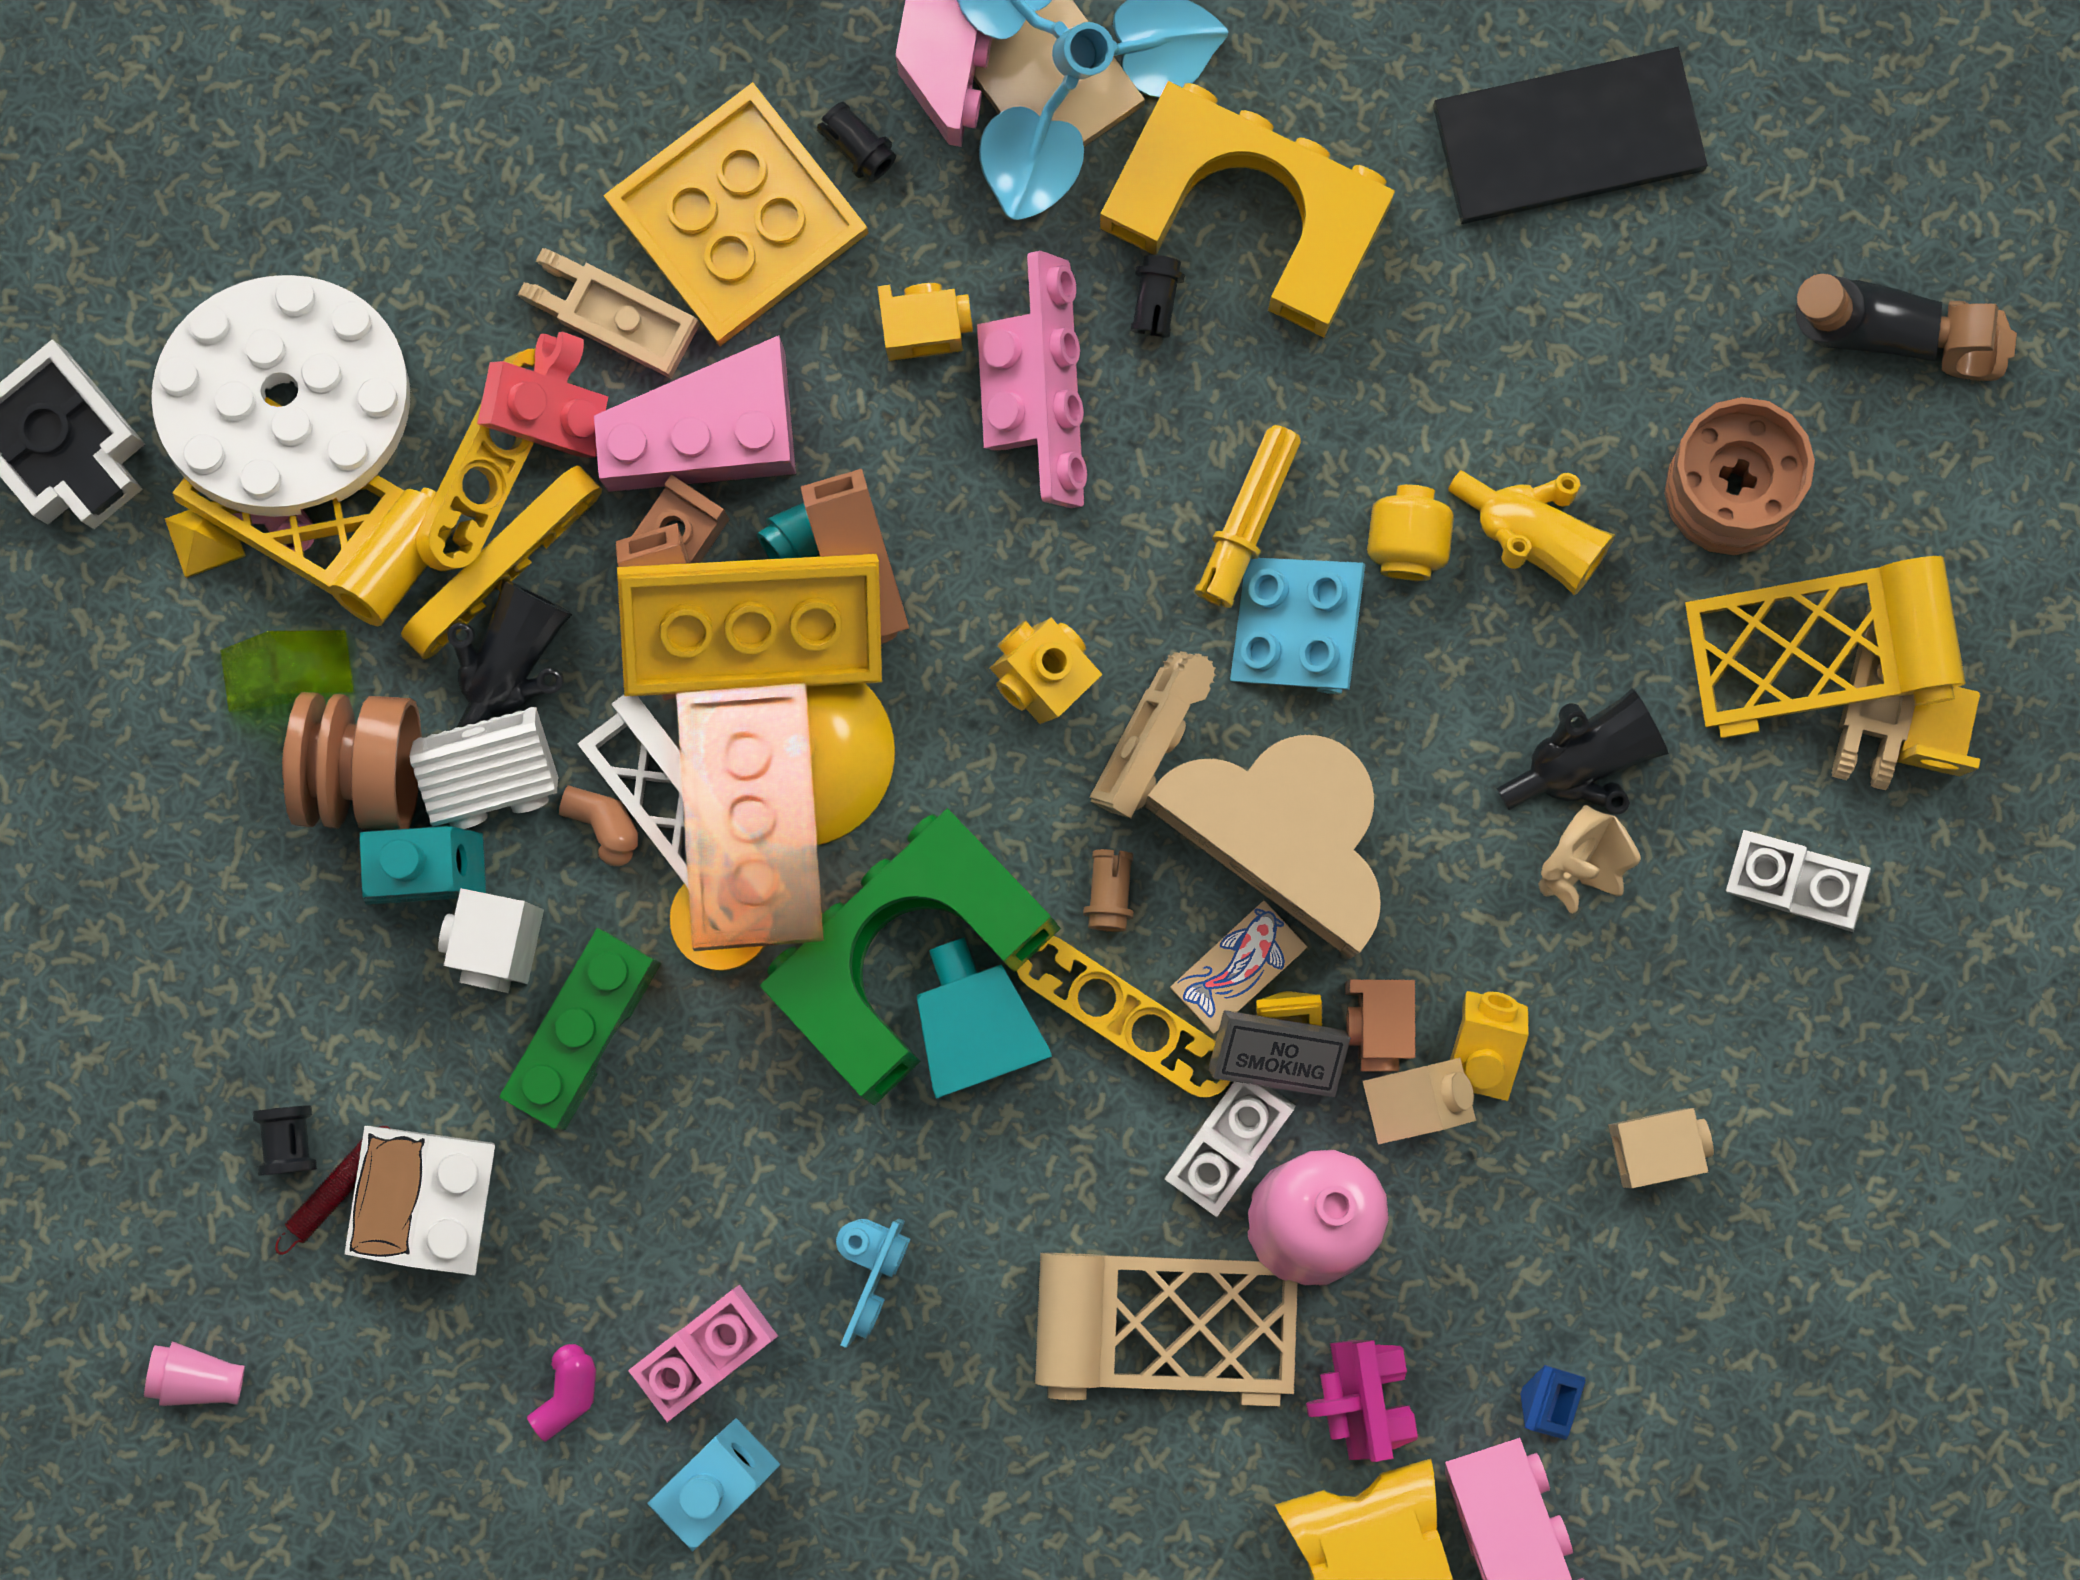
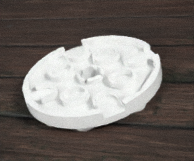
[152,275,410,517]

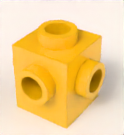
[990,617,1103,724]

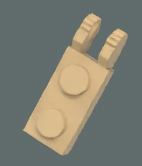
[518,248,700,379]
[1831,604,1915,790]
[1090,651,1216,818]

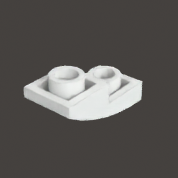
[1726,830,1871,932]
[1165,1082,1296,1217]

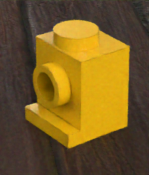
[878,283,973,361]

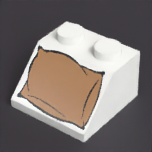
[345,1125,495,1275]

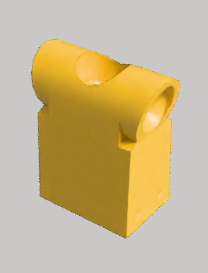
[1274,1458,1453,1580]

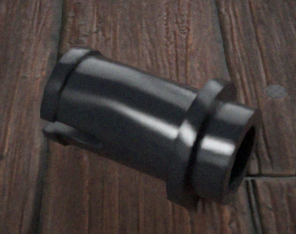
[817,101,896,182]
[1130,255,1185,338]

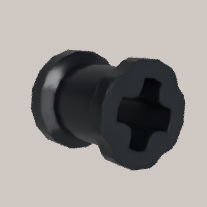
[253,1105,317,1176]

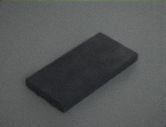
[1433,46,1708,225]

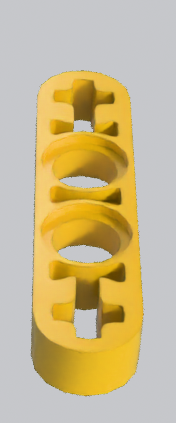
[416,349,535,571]
[401,466,602,659]
[1017,936,1230,1097]

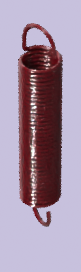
[275,1126,391,1255]

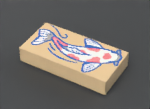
[1170,901,1307,1034]

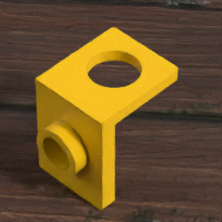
[1897,687,1981,777]

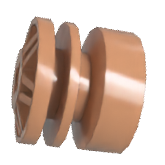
[1664,397,1815,555]
[282,692,422,831]

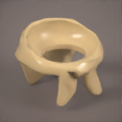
[1538,805,1641,914]

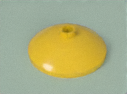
[705,683,895,847]

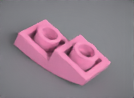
[628,1285,778,1422]

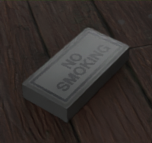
[1208,1010,1351,1097]

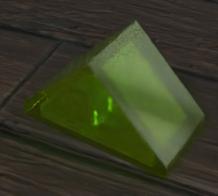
[220,630,355,713]

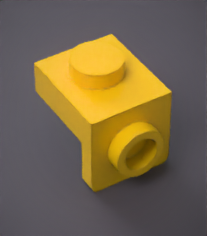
[1450,991,1529,1101]

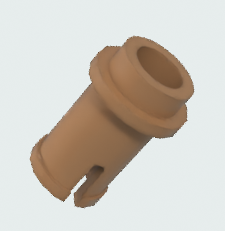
[1083,849,1134,932]

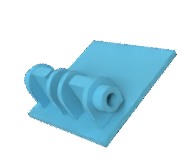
[1230,558,1365,695]
[836,1219,911,1348]

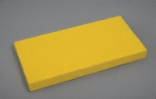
[617,554,882,697]

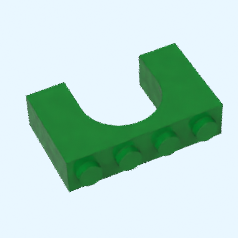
[759,808,1061,1106]

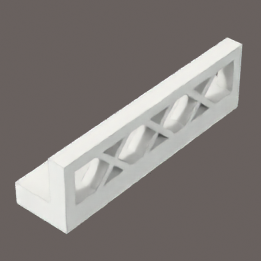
[577,695,793,944]

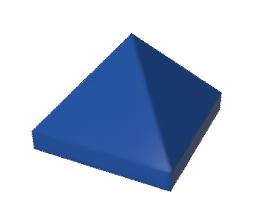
[1520,1365,1586,1440]

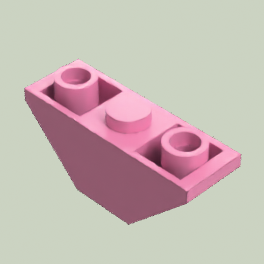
[895,0,992,147]

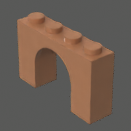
[616,469,909,701]

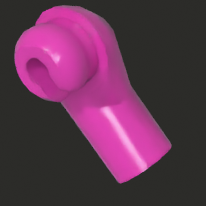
[527,1344,596,1442]

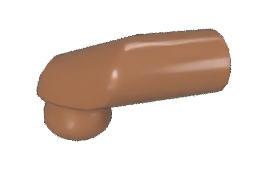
[559,785,638,866]

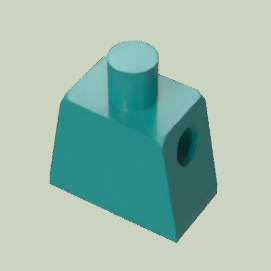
[360,826,486,905]
[917,938,1052,1098]

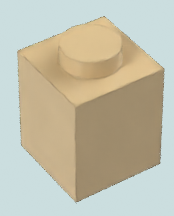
[1363,1058,1476,1144]
[1608,1108,1714,1188]

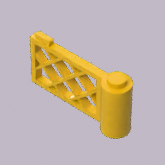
[172,397,456,627]
[1685,556,1966,738]

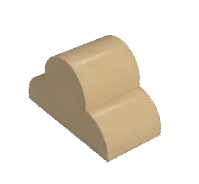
[1145,735,1381,959]

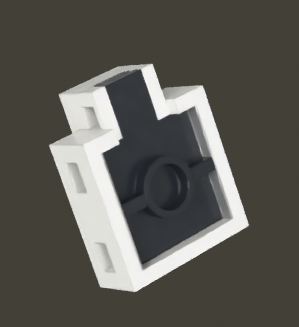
[0,340,145,529]

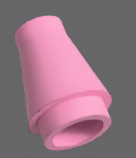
[144,1341,245,1406]

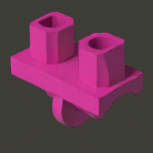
[1306,1340,1418,1462]

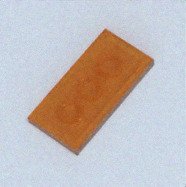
[676,683,824,951]

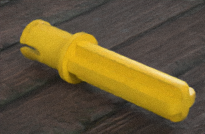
[1194,425,1301,608]

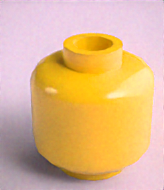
[1367,485,1454,581]

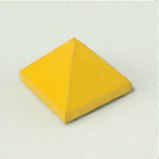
[165,501,246,578]
[1256,991,1322,1026]

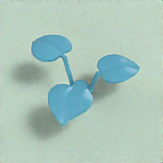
[957,0,1228,220]

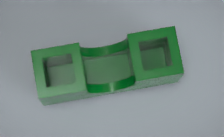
[499,928,662,1130]

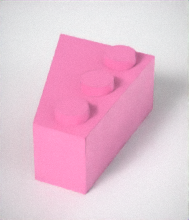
[594,335,796,492]
[1445,1438,1584,1580]

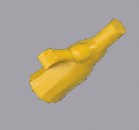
[1448,470,1615,595]

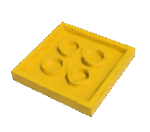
[603,82,869,346]

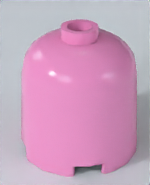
[1248,1150,1388,1285]

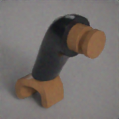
[1795,274,2017,381]

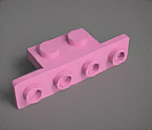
[977,251,1087,508]

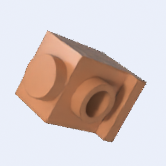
[632,475,730,563]
[1345,980,1415,1072]

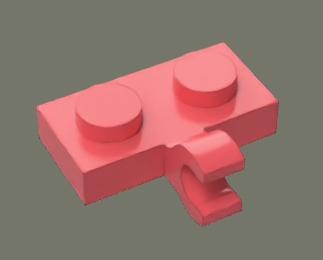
[477,332,608,458]

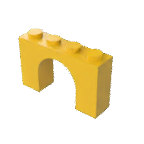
[1100,81,1395,338]

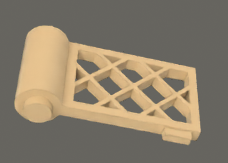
[1035,1253,1298,1406]

